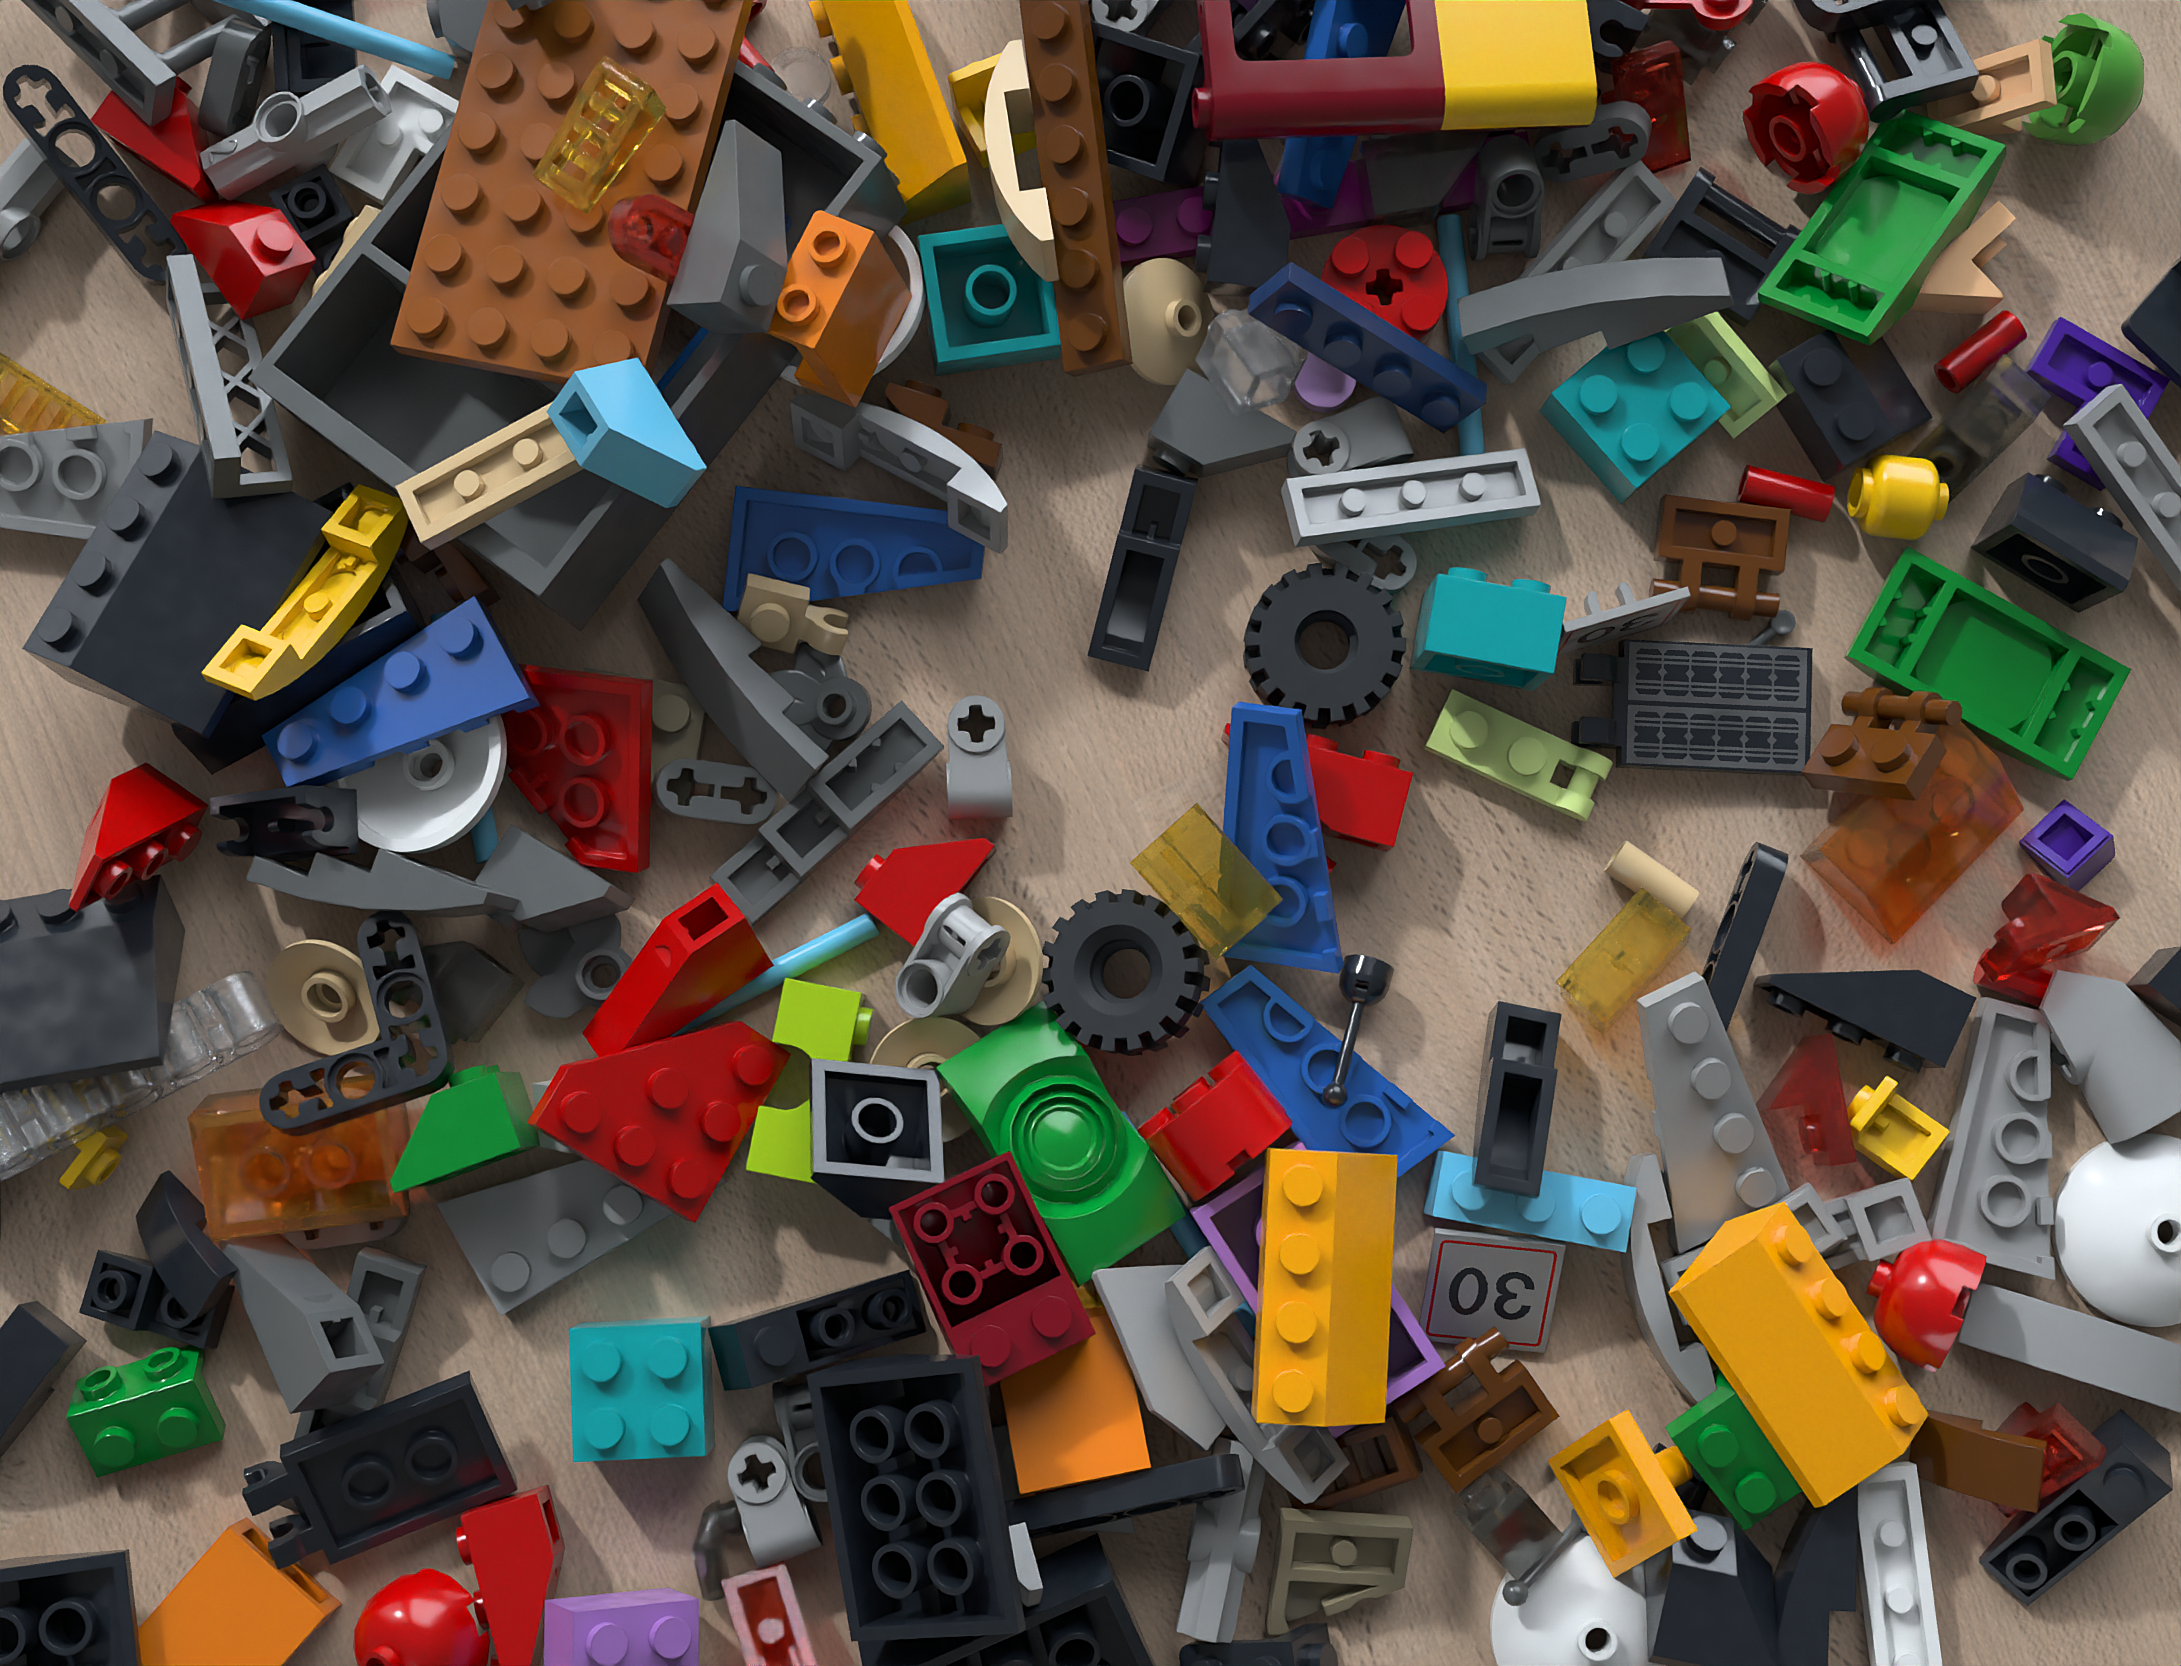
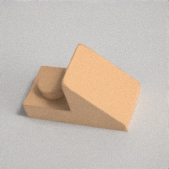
[1926,39,2057,135]
[1909,201,2016,314]

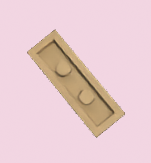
[395,402,584,550]

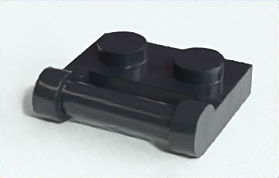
[1824,0,1980,123]
[1641,167,1802,328]

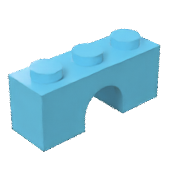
[1423,1150,1637,1253]

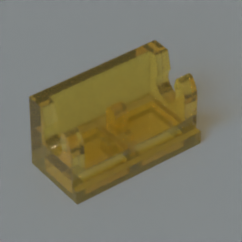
[1130,803,1283,960]
[1555,887,1692,1036]

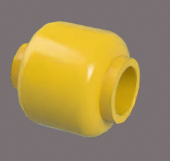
[1847,454,1949,540]

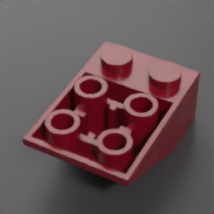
[888,1151,1096,1388]

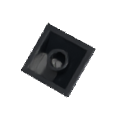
[809,1058,944,1220]
[1645,1509,1780,1666]

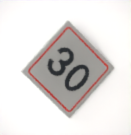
[1557,582,1691,657]
[1419,1228,1566,1353]

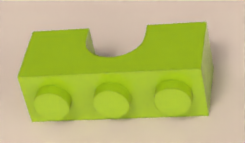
[746,978,874,1184]

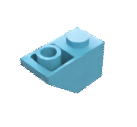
[546,358,707,508]

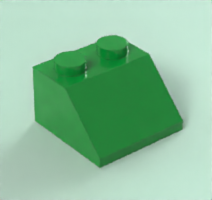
[390,1064,540,1193]

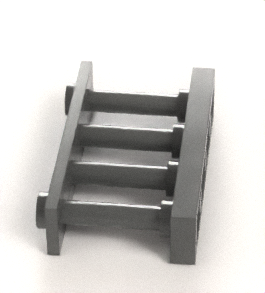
[21,0,272,127]

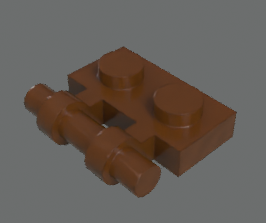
[1649,494,1791,621]
[1801,687,1962,801]
[1390,1326,1560,1494]

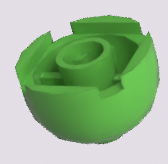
[2022,13,2145,146]

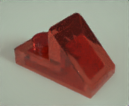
[1601,39,1691,174]
[1978,873,2120,984]
[1756,1033,1857,1166]
[1991,1402,2107,1519]

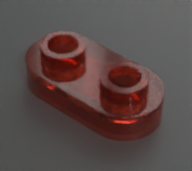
[608,194,695,286]

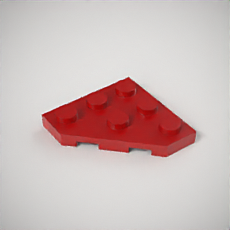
[500,663,653,873]
[527,1020,791,1223]

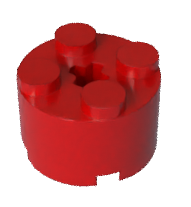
[1320,225,1448,345]
[1136,1050,1293,1202]

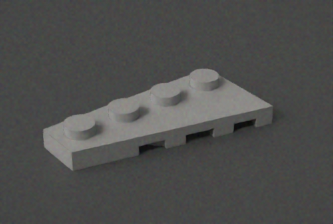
[0,418,153,540]
[1637,971,1791,1254]
[1927,997,2055,1280]
[436,1159,727,1316]

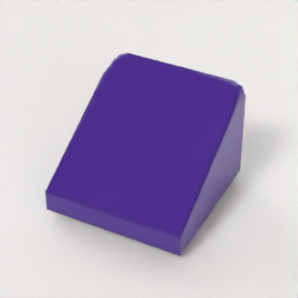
[2019,799,2115,897]

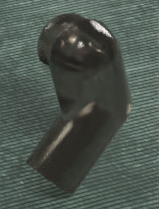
[691,1500,744,1601]

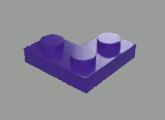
[2022,316,2170,491]

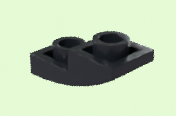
[268,163,356,279]
[135,1170,238,1320]
[79,1250,235,1349]

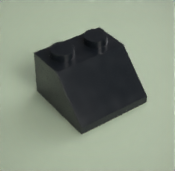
[1091,21,1208,187]
[1766,329,1933,483]
[1970,472,2138,613]

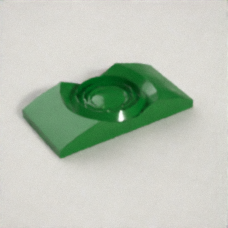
[1757,109,2007,346]
[1844,546,2131,781]
[935,1000,1186,1288]

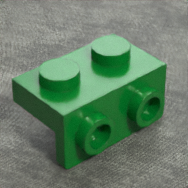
[66,1345,226,1478]
[1665,1367,1803,1531]

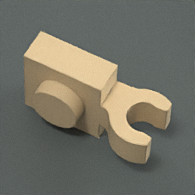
[735,573,848,655]

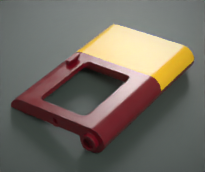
[1192,0,1597,141]

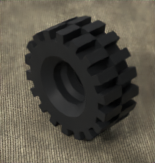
[1243,563,1406,729]
[1041,889,1211,1056]

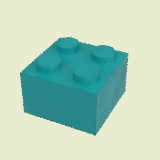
[916,224,1062,376]
[1539,330,1731,504]
[1409,567,1567,691]
[569,1316,715,1462]

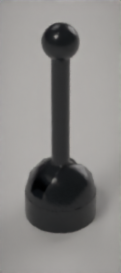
[1322,954,1394,1109]

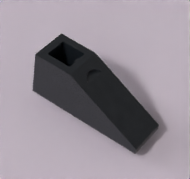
[1194,140,1291,298]
[1753,969,1977,1074]
[708,1269,927,1391]
[1979,1409,2173,1606]

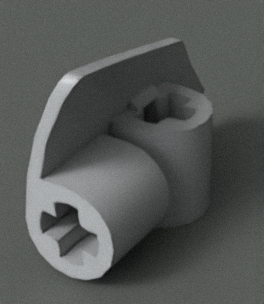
[2039,970,2181,1144]
[1091,1265,1227,1451]

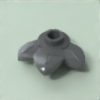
[768,642,872,754]
[518,914,633,1018]

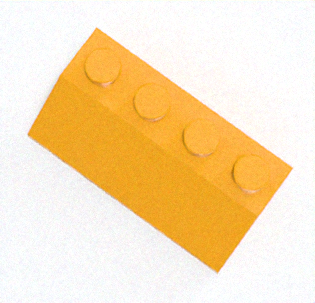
[808,0,972,226]
[1251,1148,1398,1427]
[1668,1202,1929,1508]

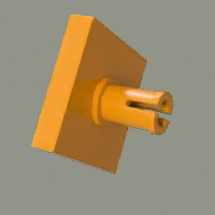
[1547,1409,1698,1578]

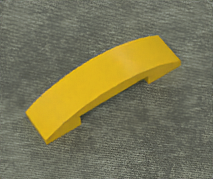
[201,484,409,701]

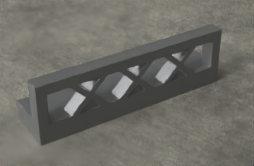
[165,254,293,499]

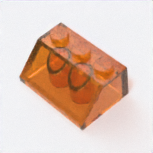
[1800,721,2024,944]
[187,1074,411,1242]

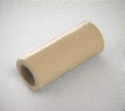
[1604,840,1700,922]

